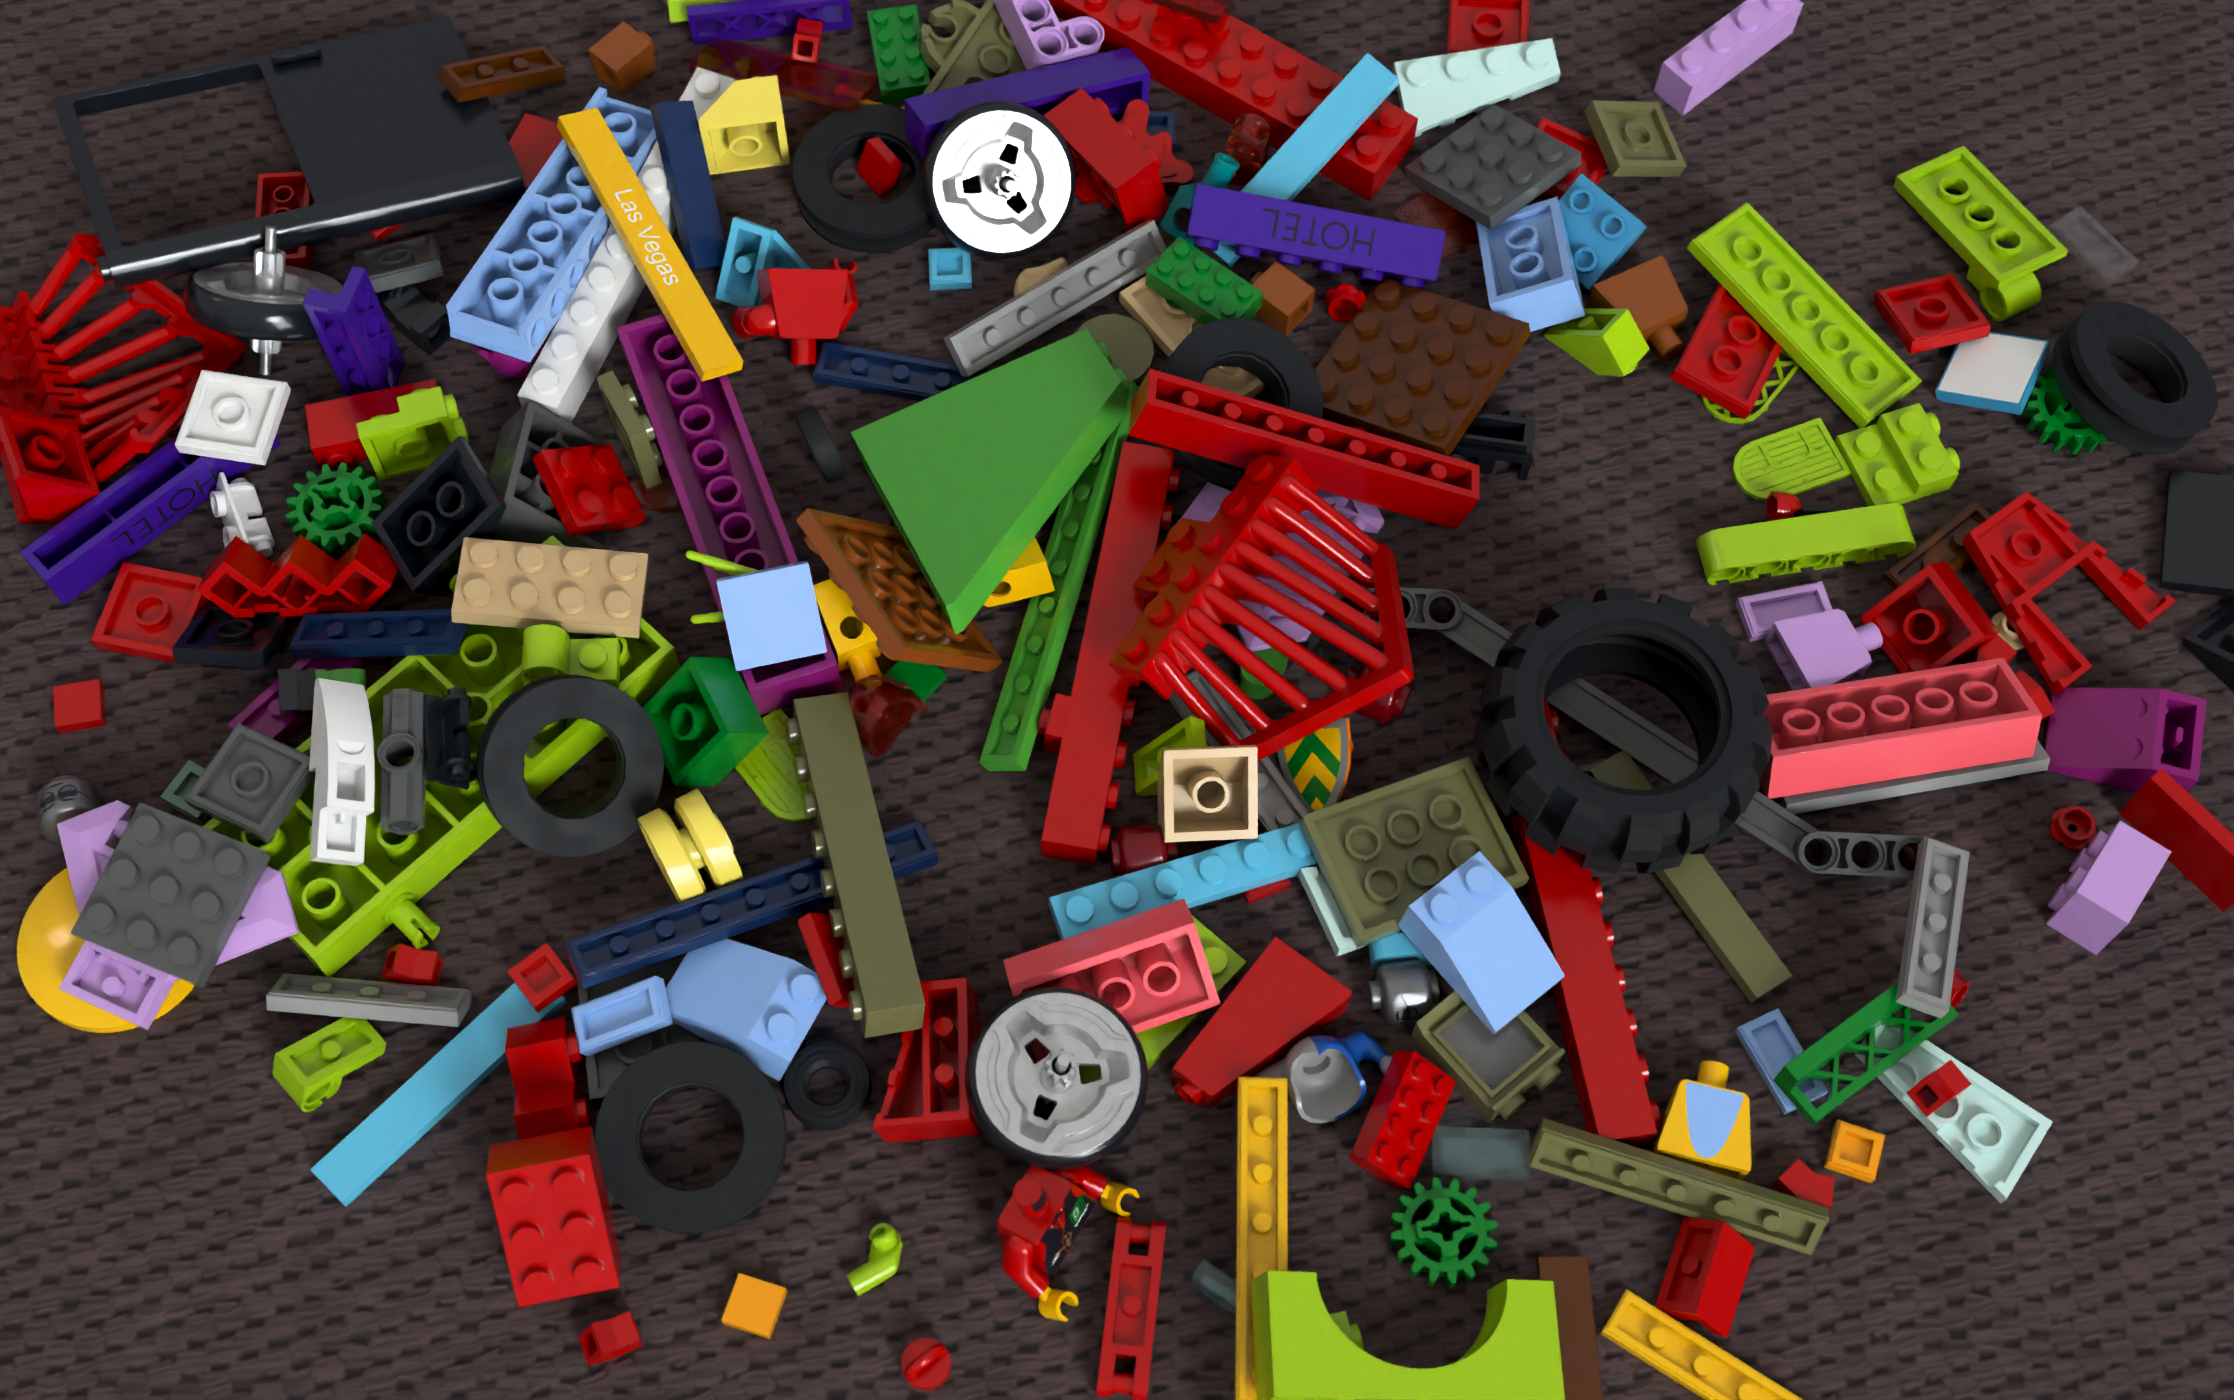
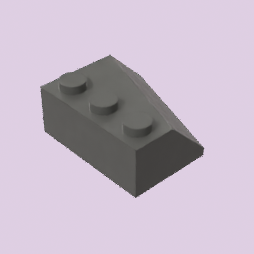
[489,400,618,551]

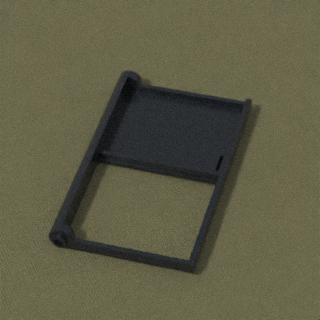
[52,16,525,289]

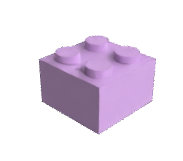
[2046,821,2171,955]

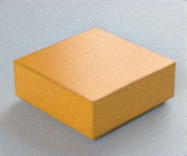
[1824,1120,1885,1183]
[721,1273,787,1339]

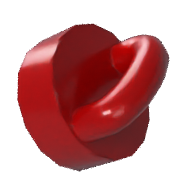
[901,1337,952,1391]

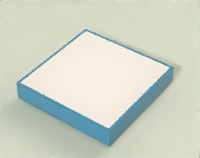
[1935,332,2050,415]

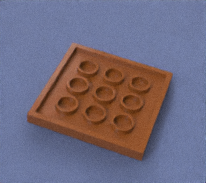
[796,508,1003,673]

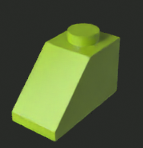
[1544,308,1650,377]

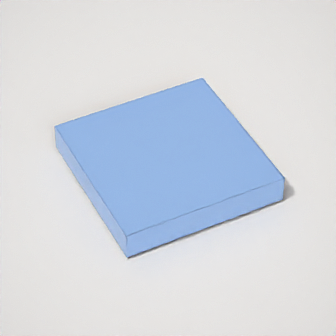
[716,560,827,671]

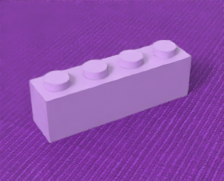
[1654,0,1803,116]

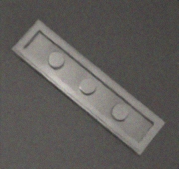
[1895,836,1970,1019]
[266,973,471,1027]

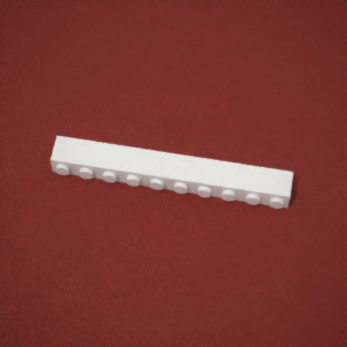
[517,67,735,423]

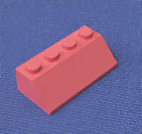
[1003,898,1221,1063]

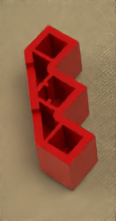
[197,533,398,618]
[505,1017,591,1140]

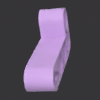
[993,0,1105,70]

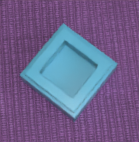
[928,248,972,290]

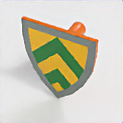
[1277,718,1354,813]

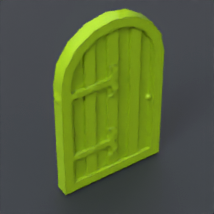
[1732,417,1852,501]
[735,709,807,822]

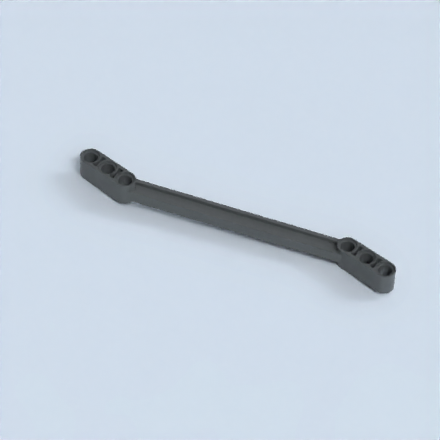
[1330,585,1923,878]

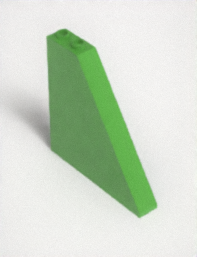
[850,328,1130,635]

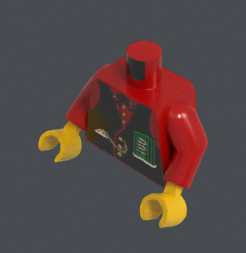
[996,1166,1139,1322]

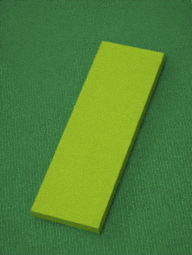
[1687,202,1922,428]

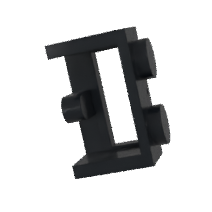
[1450,408,1536,481]

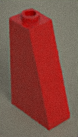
[1171,937,1353,1109]

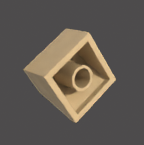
[1157,745,1258,842]

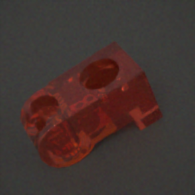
[1225,113,1271,187]

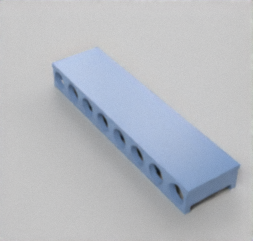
[446,87,657,362]

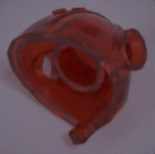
[850,674,928,758]

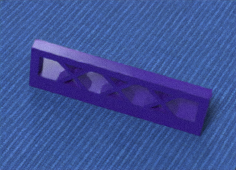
[687,0,853,45]
[303,266,405,397]

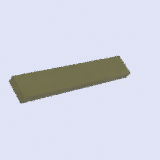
[1586,749,1792,1004]
[1527,1118,1829,1255]

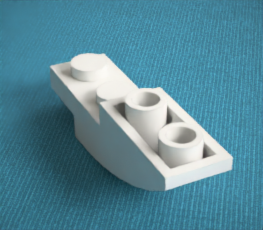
[309,678,375,866]

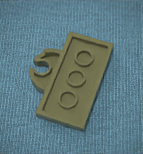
[919,0,1065,95]

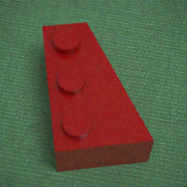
[1043,88,1169,232]
[872,978,981,1142]

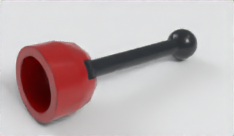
[1766,491,1869,521]

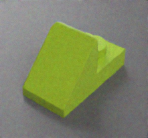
[1133,716,1207,796]

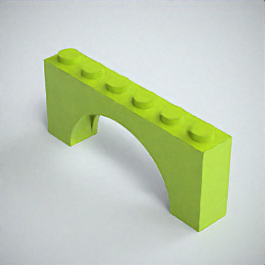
[1251,1270,1565,1400]

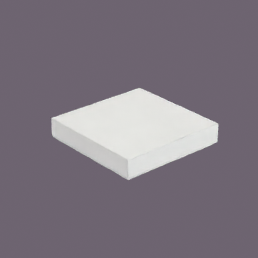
[175,370,291,465]

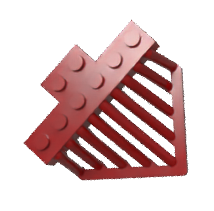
[0,233,246,525]
[1108,454,1414,761]

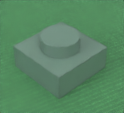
[160,760,210,825]

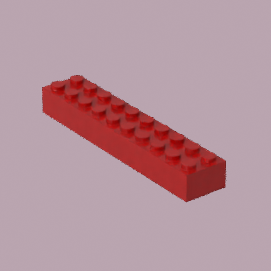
[1049,0,1418,201]

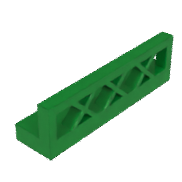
[1773,982,1959,1126]

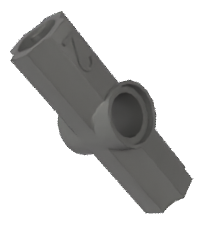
[377,688,426,835]

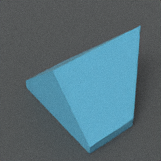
[715,217,811,307]

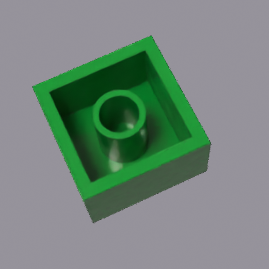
[642,657,769,787]

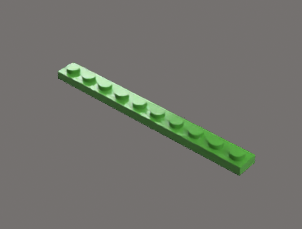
[979,381,1139,771]

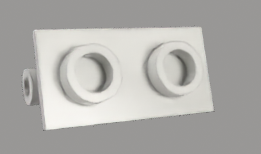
[210,472,275,558]

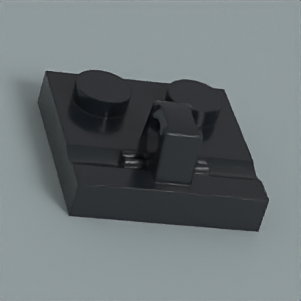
[172,603,295,670]

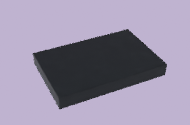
[2159,470,2234,597]

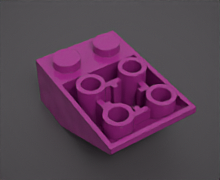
[2044,687,2207,792]

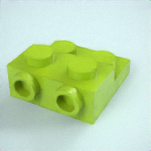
[356,386,469,481]
[1835,403,1960,506]

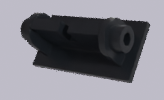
[424,687,474,790]

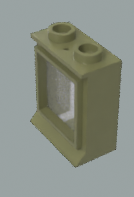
[1411,991,1565,1124]

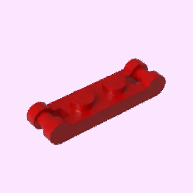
[1096,1216,1167,1400]

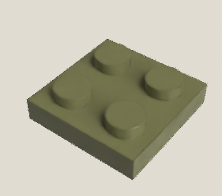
[1584,100,1687,177]
[596,370,664,491]

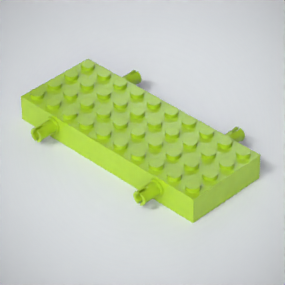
[202,535,680,977]

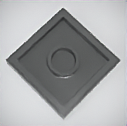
[353,233,444,293]
[184,723,315,844]

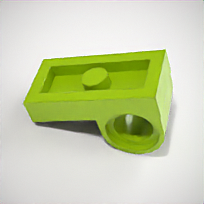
[521,624,621,687]
[272,1017,387,1112]

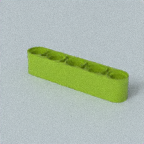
[1696,503,1916,585]

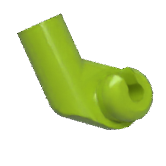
[846,1223,903,1297]

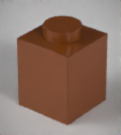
[588,21,657,95]
[1249,261,1315,336]

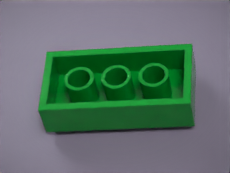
[867,4,931,104]
[1146,237,1263,325]

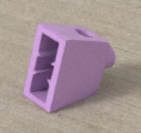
[1764,609,1883,691]

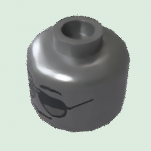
[35,775,101,844]
[1367,959,1440,1024]

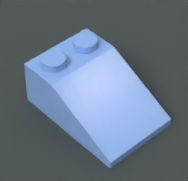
[1476,197,1585,332]
[1398,851,1565,1035]
[666,939,827,1082]

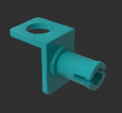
[1160,152,1240,245]

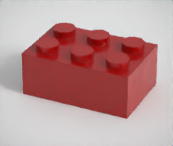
[486,1126,621,1307]

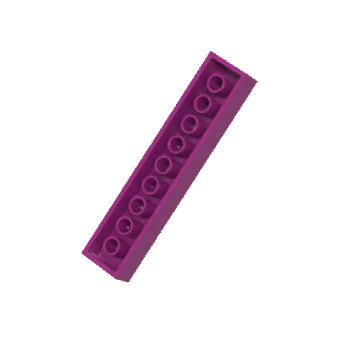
[617,313,842,715]

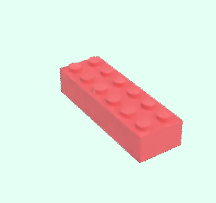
[1759,658,2042,799]

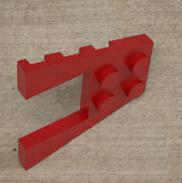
[1962,491,2176,696]

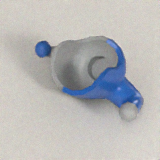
[1254,1031,1393,1124]

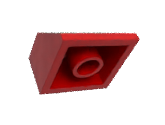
[0,406,100,523]
[1859,561,2000,674]

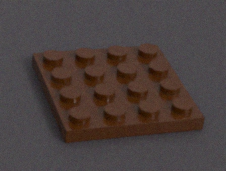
[1315,278,1531,456]

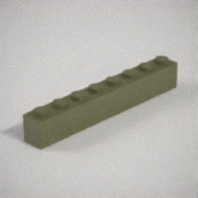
[785,692,925,1038]

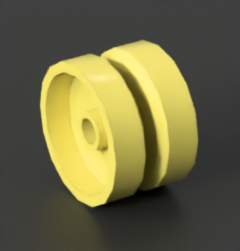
[637,789,744,903]

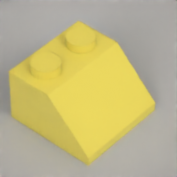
[698,75,791,175]

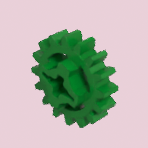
[2021,367,2108,455]
[286,462,386,556]
[1389,1177,1498,1289]

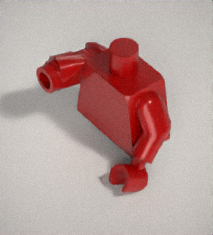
[732,257,859,365]

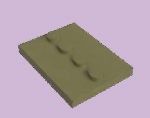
[1299,756,1530,947]

